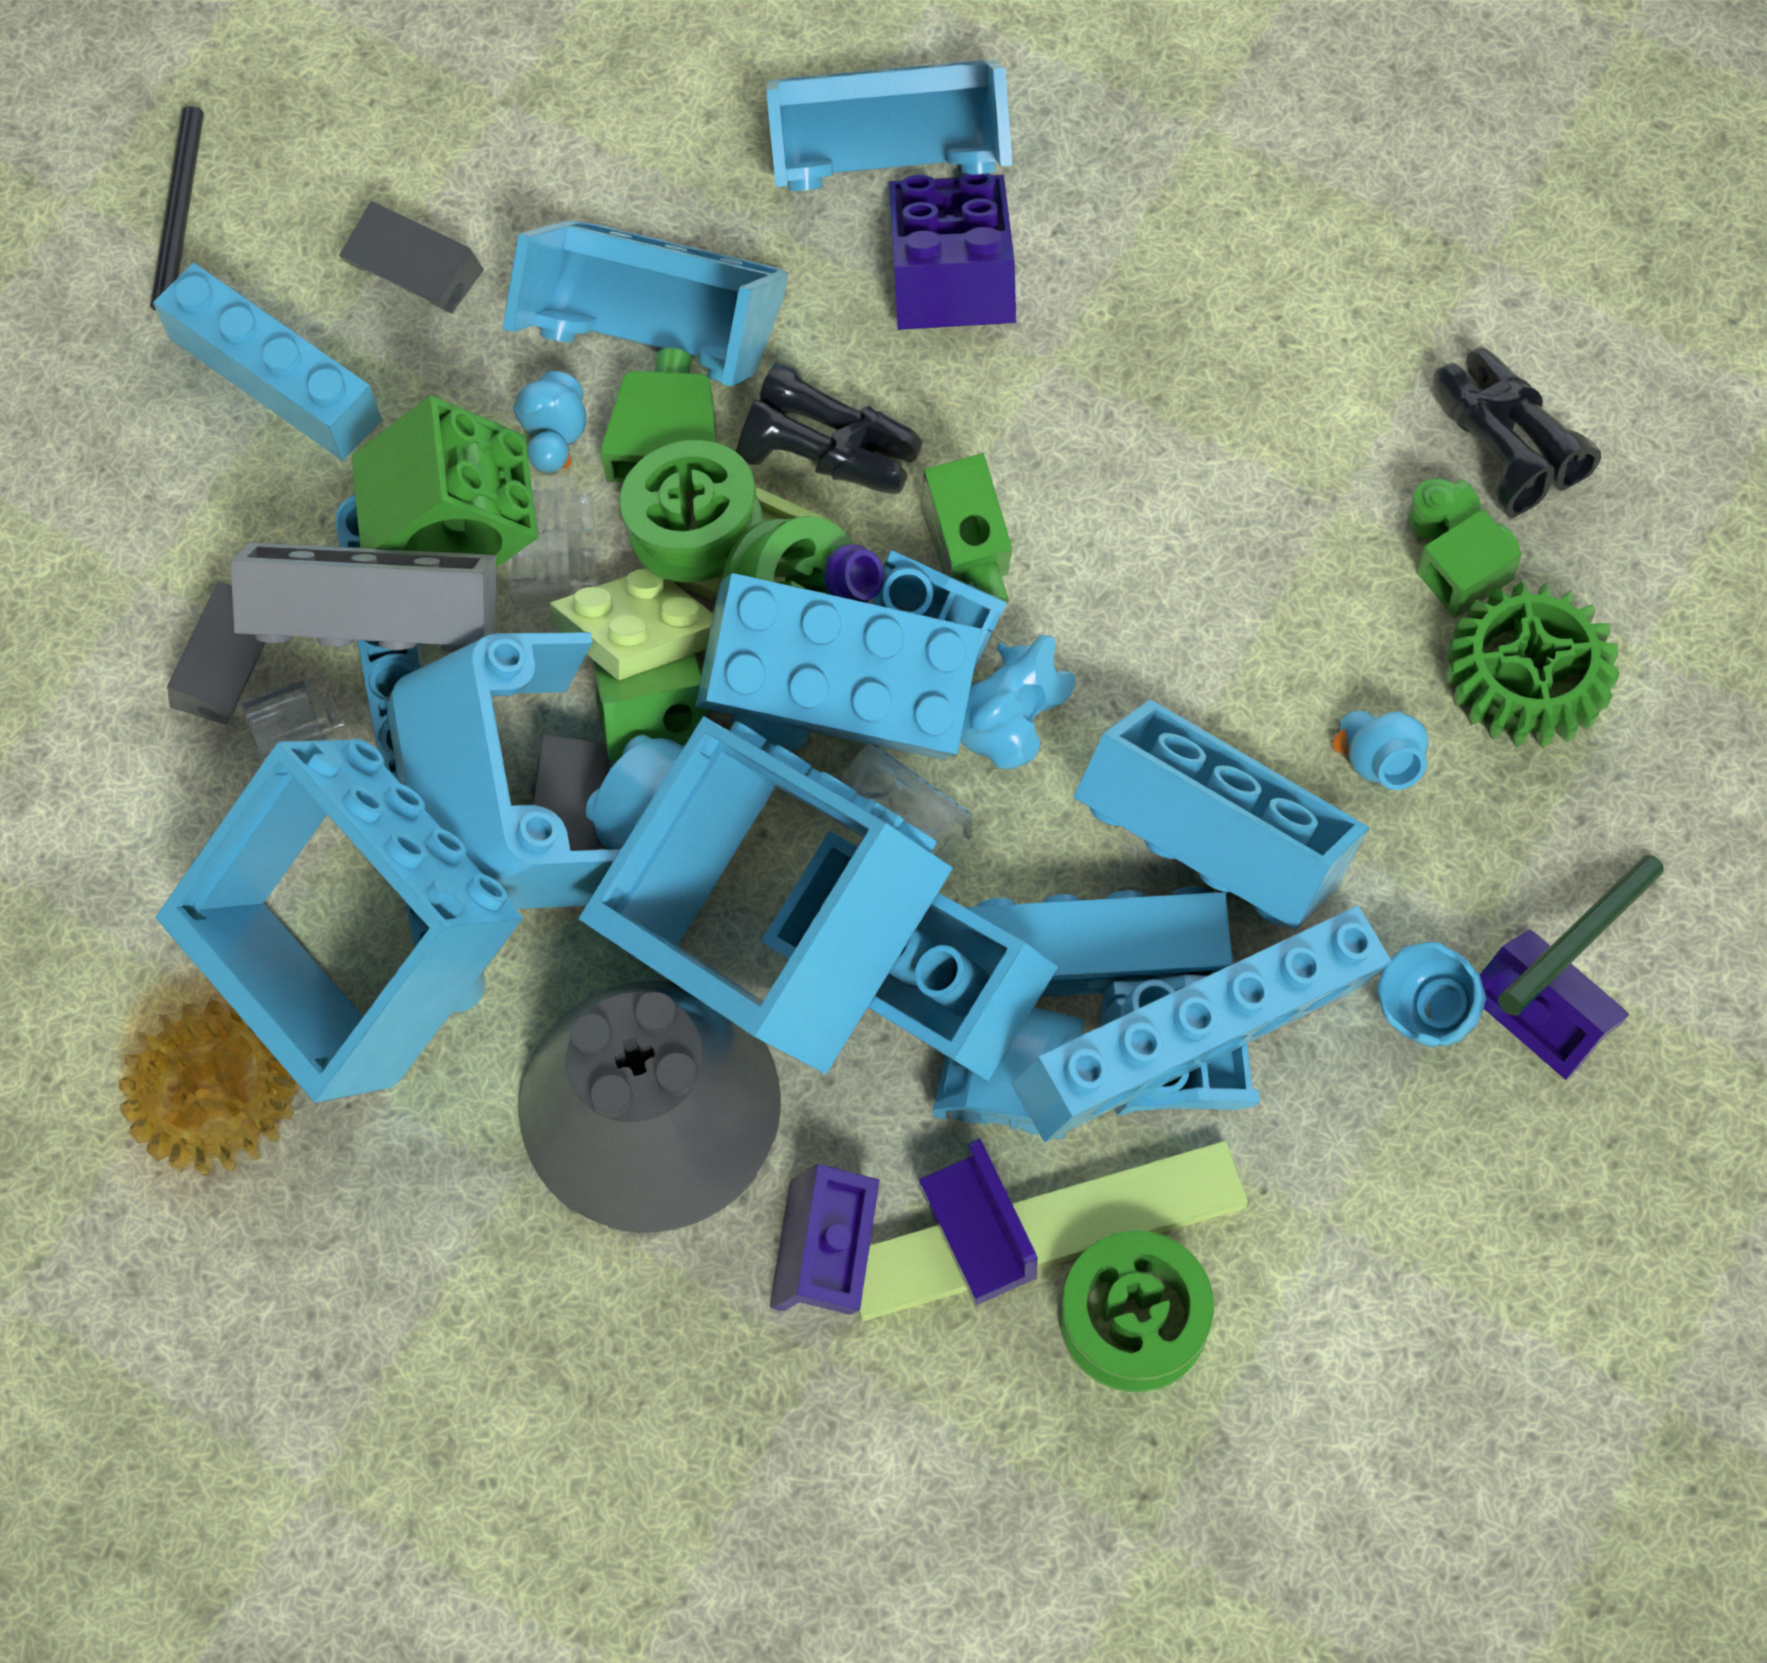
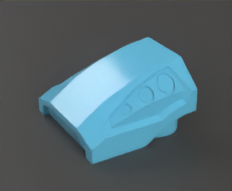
[867,549,1007,674]
[1099,975,1260,1115]
[933,1008,1085,1140]

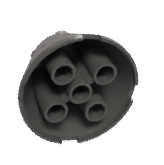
[519,981,781,1233]

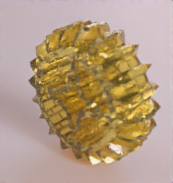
[118,998,299,1176]

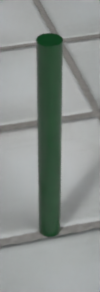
[1498,855,1664,1016]

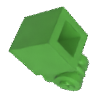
[1408,478,1522,618]

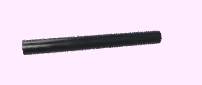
[150,106,204,310]

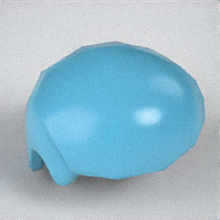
[1377,941,1486,1048]

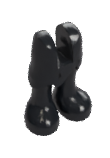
[1433,346,1602,518]
[736,359,922,494]

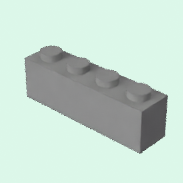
[231,542,497,653]

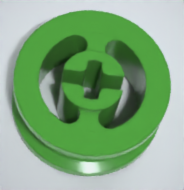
[619,440,763,582]
[723,516,854,595]
[1060,1230,1214,1393]

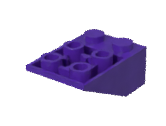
[889,173,1016,330]

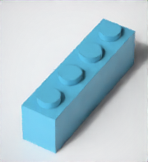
[153,262,382,461]
[965,887,1233,997]

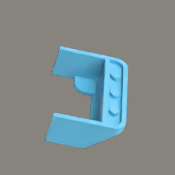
[766,60,1013,191]
[502,221,789,386]
[387,632,621,909]

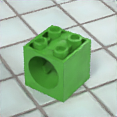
[352,395,538,568]

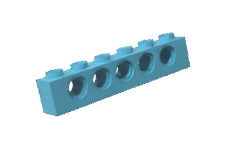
[1011,905,1392,1143]

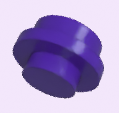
[824,544,884,603]

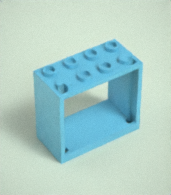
[578,716,953,1074]
[155,739,523,1103]

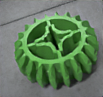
[1446,581,1619,748]

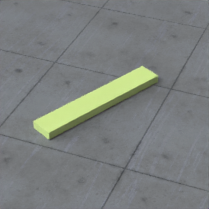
[859,1141,1248,1322]

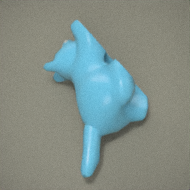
[910,635,1076,770]

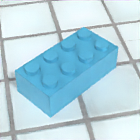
[695,573,982,760]
[1073,699,1370,930]
[761,830,1058,1081]

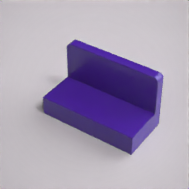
[1480,930,1629,1080]
[919,1138,1038,1306]
[770,1164,880,1315]

